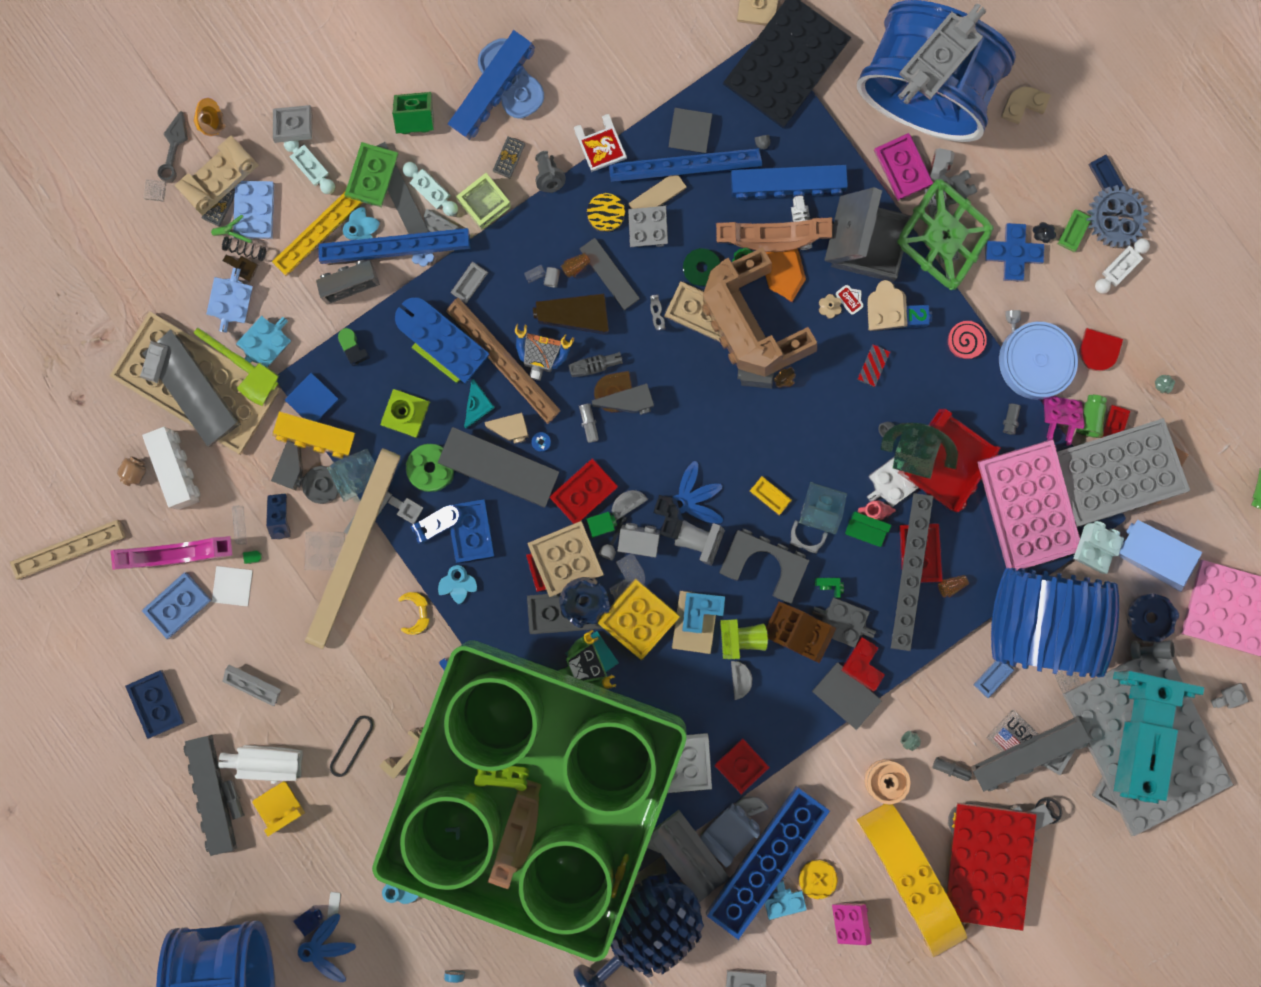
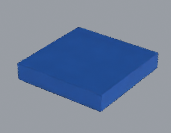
[285,373,339,422]

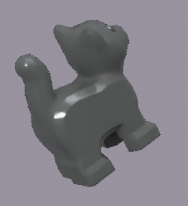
[939,170,977,207]

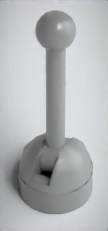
[1005,310,1021,332]

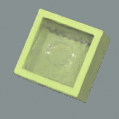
[456,173,511,230]

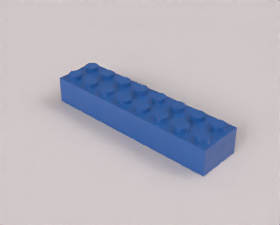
[705,786,830,940]

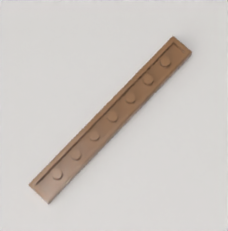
[447,298,560,424]

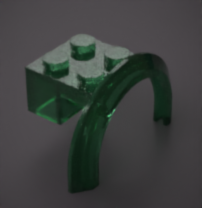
[881,423,958,479]

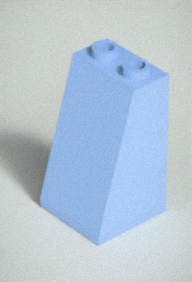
[1118,520,1202,592]

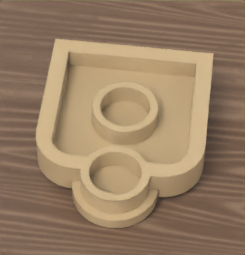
[868,280,907,331]

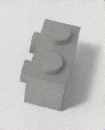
[618,523,661,557]

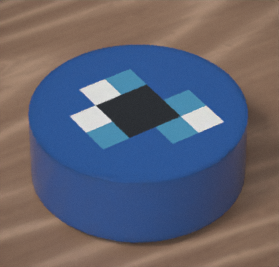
[532,432,551,452]

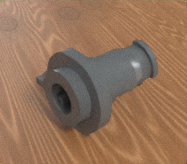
[535,151,566,193]

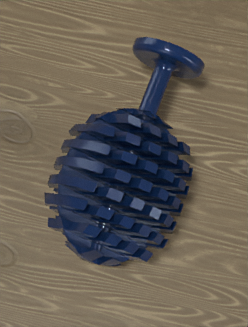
[574,874,704,987]

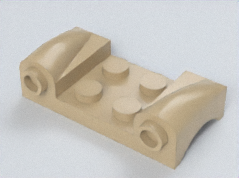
[174,135,259,216]

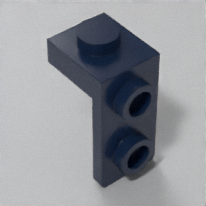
[266,493,291,540]

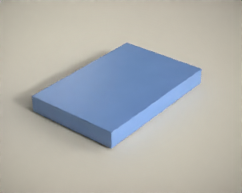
[142,572,212,639]

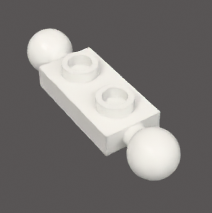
[1095,238,1150,294]

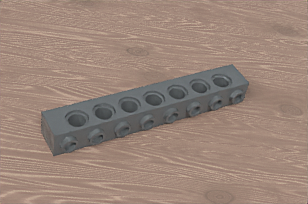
[891,493,933,651]

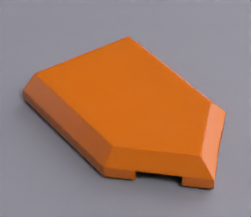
[765,249,806,302]

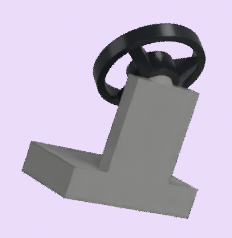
[1008,797,1063,843]

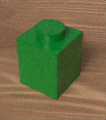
[587,512,617,538]

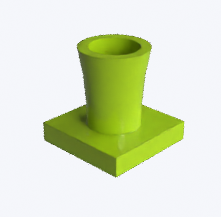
[380,389,430,438]
[720,619,768,659]

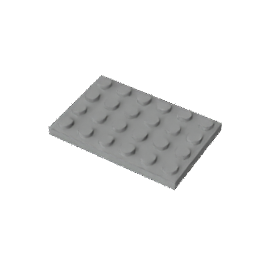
[1057,418,1190,527]

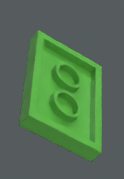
[344,142,398,208]

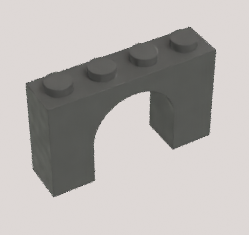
[719,528,809,604]

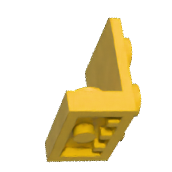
[252,781,305,837]

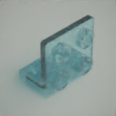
[327,449,375,502]

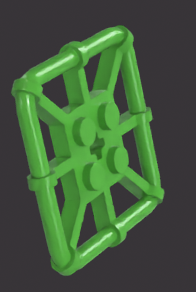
[897,179,994,290]

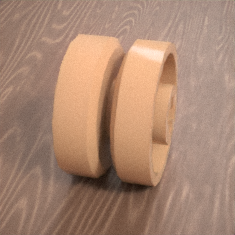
[864,759,911,805]

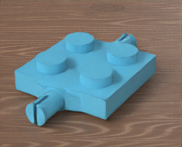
[236,316,291,367]

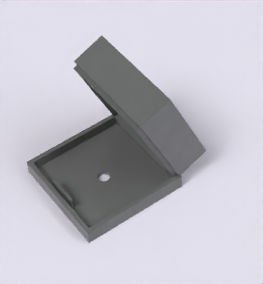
[825,187,911,282]

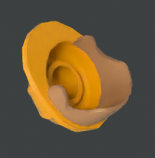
[193,98,226,137]

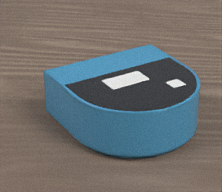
[444,970,465,983]

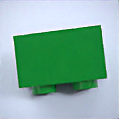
[392,92,434,134]

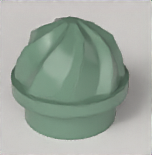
[1155,375,1175,394]
[900,731,921,751]

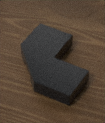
[653,495,683,540]

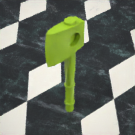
[194,328,279,406]

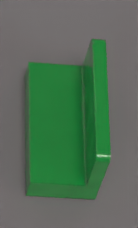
[845,512,891,547]

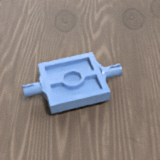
[206,268,253,333]

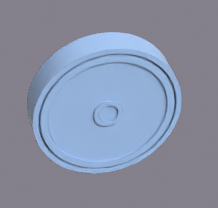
[999,322,1078,400]

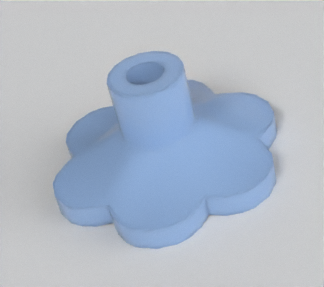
[412,253,434,267]

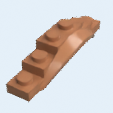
[716,218,833,252]
[488,779,541,889]

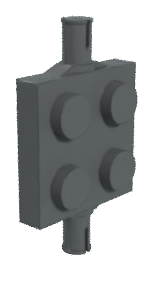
[812,597,876,648]

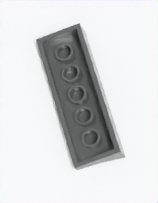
[142,329,241,447]

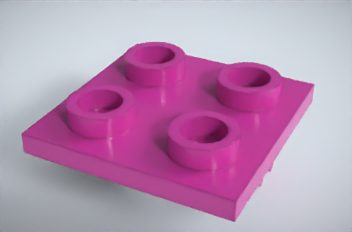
[1044,396,1084,445]

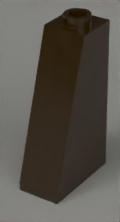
[533,294,609,335]

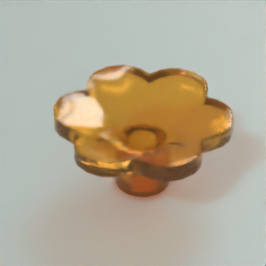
[775,367,796,388]

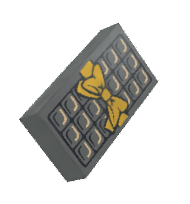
[493,136,525,179]
[201,190,235,227]

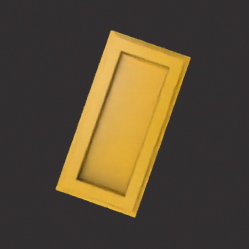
[749,476,792,515]

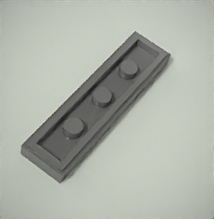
[579,238,640,311]

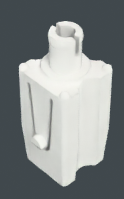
[219,745,303,784]

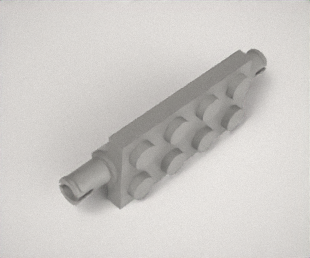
[898,3,986,104]

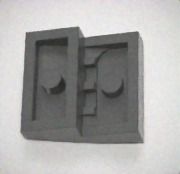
[669,108,712,153]

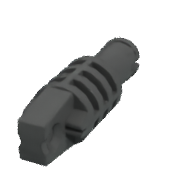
[569,352,623,377]

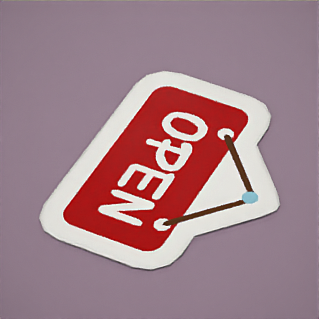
[836,285,863,314]

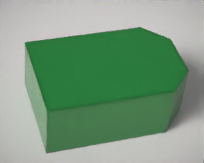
[243,551,262,564]

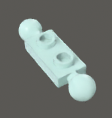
[284,141,335,194]
[403,162,458,216]

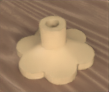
[819,294,842,319]

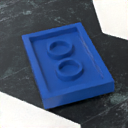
[449,499,495,563]

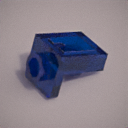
[293,906,324,937]

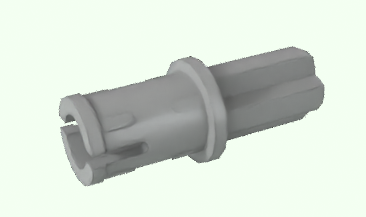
[579,404,599,443]

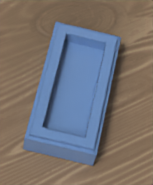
[973,661,1014,698]

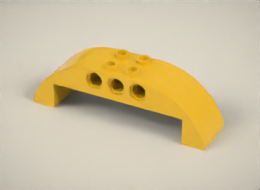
[856,804,967,958]

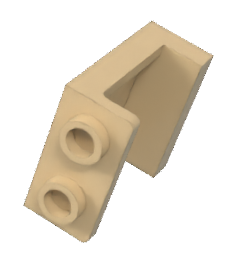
[379,728,422,779]

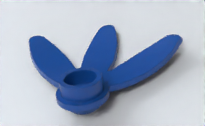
[672,461,723,523]
[298,913,356,983]

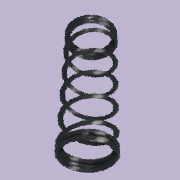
[222,236,266,261]

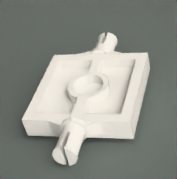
[867,453,918,507]

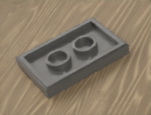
[812,662,881,730]

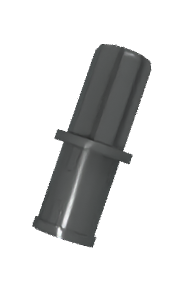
[932,757,972,781]
[222,780,245,820]

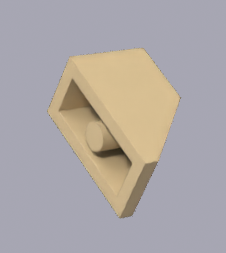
[485,413,529,444]

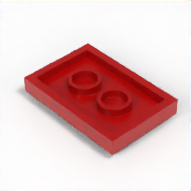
[550,459,618,524]
[899,524,942,583]

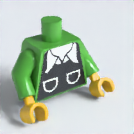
[558,630,616,689]

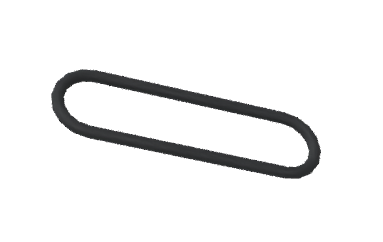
[330,716,373,777]

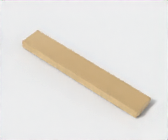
[10,520,126,580]

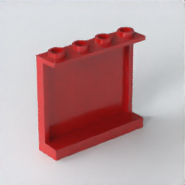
[898,409,1000,512]

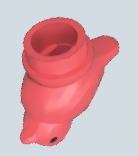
[858,501,896,520]

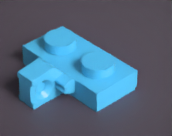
[765,880,807,920]

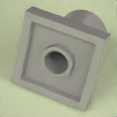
[675,520,725,566]

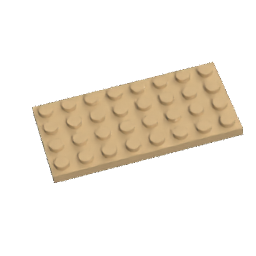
[110,311,281,455]

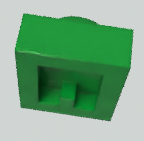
[815,578,844,598]

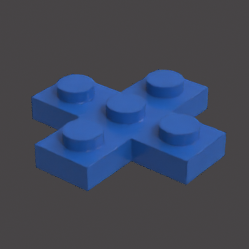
[985,223,1044,282]

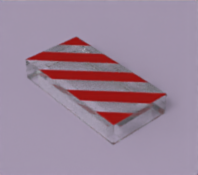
[857,344,890,388]

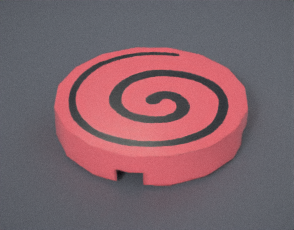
[948,321,986,359]

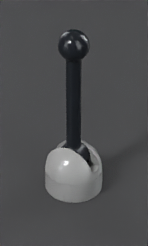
[599,515,627,560]

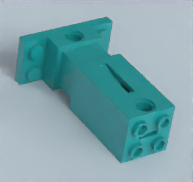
[1113,671,1204,804]

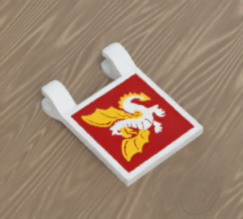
[574,114,627,172]

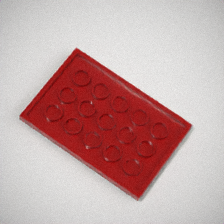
[947,802,1037,931]

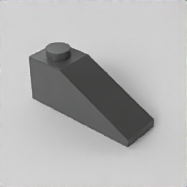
[592,384,654,415]
[271,440,304,491]

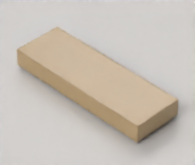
[629,175,686,209]

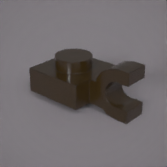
[222,254,259,282]

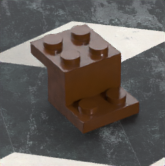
[766,601,836,663]

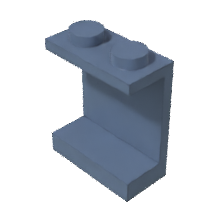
[700,803,761,867]

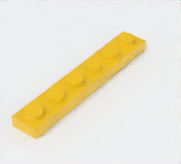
[272,192,364,276]

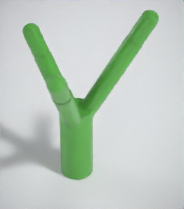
[211,215,252,243]

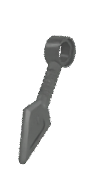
[157,111,188,183]

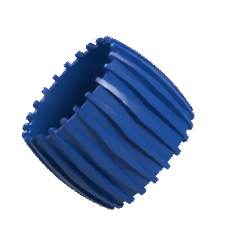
[991,568,1119,678]

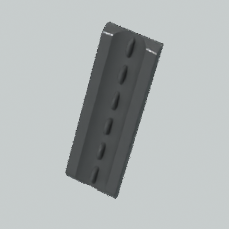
[650,810,730,902]

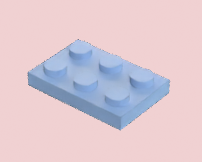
[233,181,274,239]

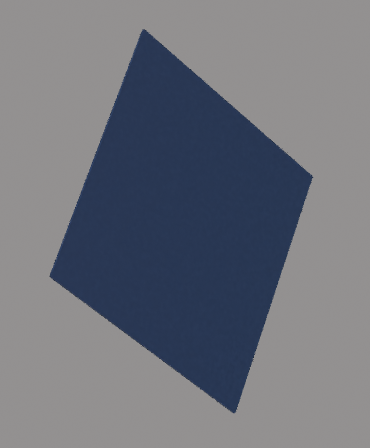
[276,39,1126,873]

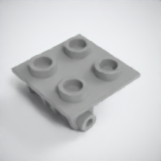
[628,206,668,247]

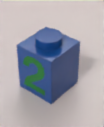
[903,305,932,328]

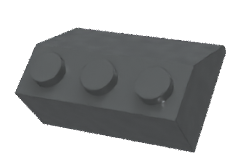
[316,259,380,304]

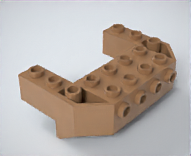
[701,247,817,377]

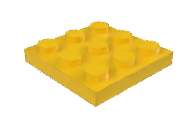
[598,578,680,660]

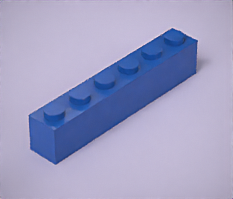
[448,30,535,141]
[731,165,847,200]

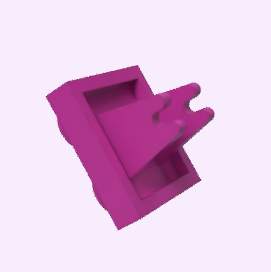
[832,903,872,946]

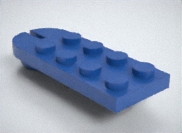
[395,298,490,384]

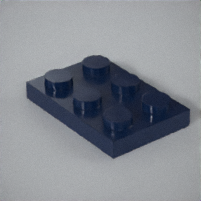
[125,670,185,739]

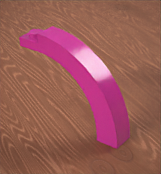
[110,536,232,570]

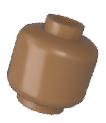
[117,456,146,486]

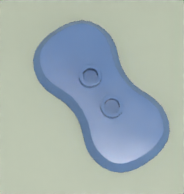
[478,38,544,119]

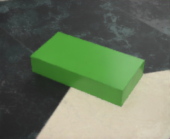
[1057,209,1090,252]

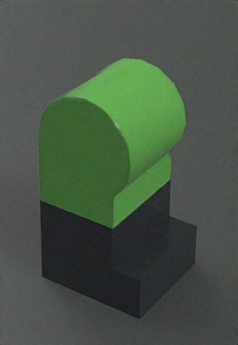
[338,328,370,366]

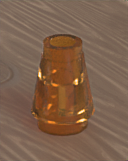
[561,252,591,278]
[938,575,969,597]

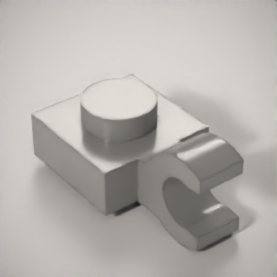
[388,496,423,524]
[1211,683,1249,709]

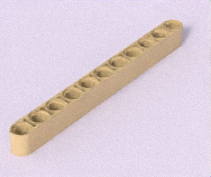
[305,448,401,649]

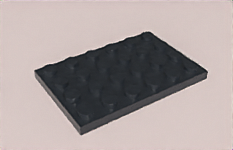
[723,0,851,129]

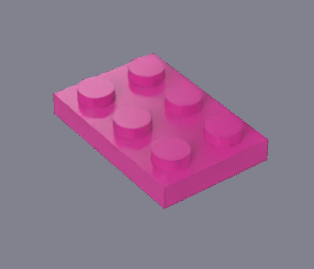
[874,133,933,201]

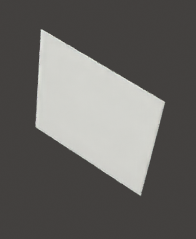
[212,566,252,606]

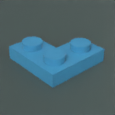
[682,593,725,633]

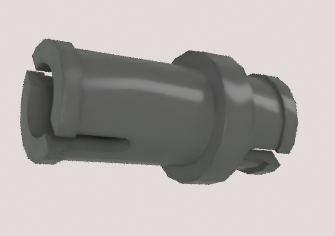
[1003,404,1021,435]

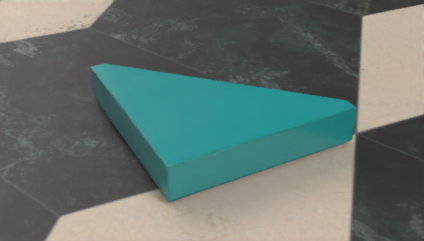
[464,379,495,429]

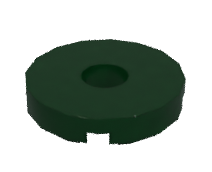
[683,248,720,287]

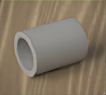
[544,267,560,288]

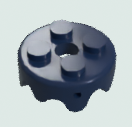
[559,577,610,628]
[1127,594,1179,642]

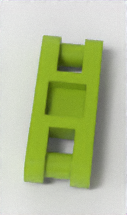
[474,766,529,791]

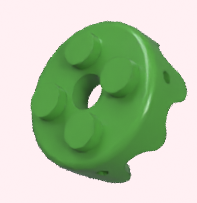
[406,444,454,492]

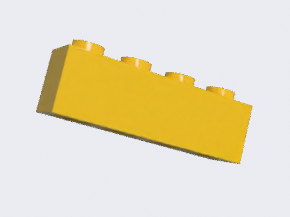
[272,411,355,459]

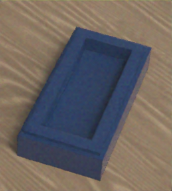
[1088,154,1124,191]

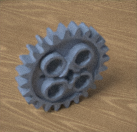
[1086,185,1149,248]

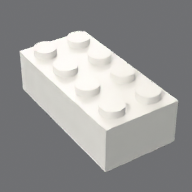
[142,427,200,510]

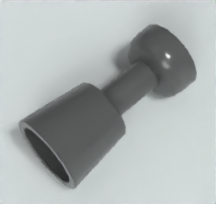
[1131,640,1175,660]

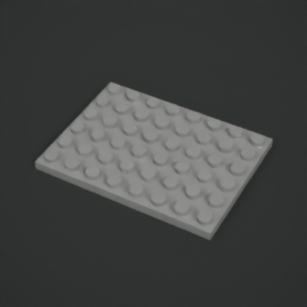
[1063,654,1233,836]

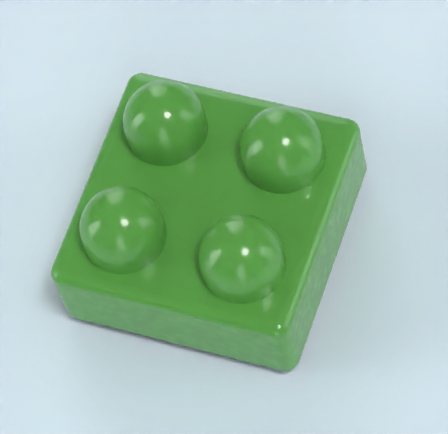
[372,640,686,962]

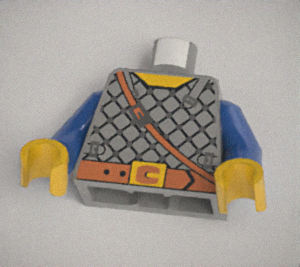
[515,324,574,381]

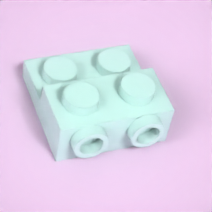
[1073,521,1124,574]

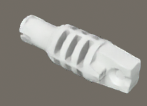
[791,196,812,250]

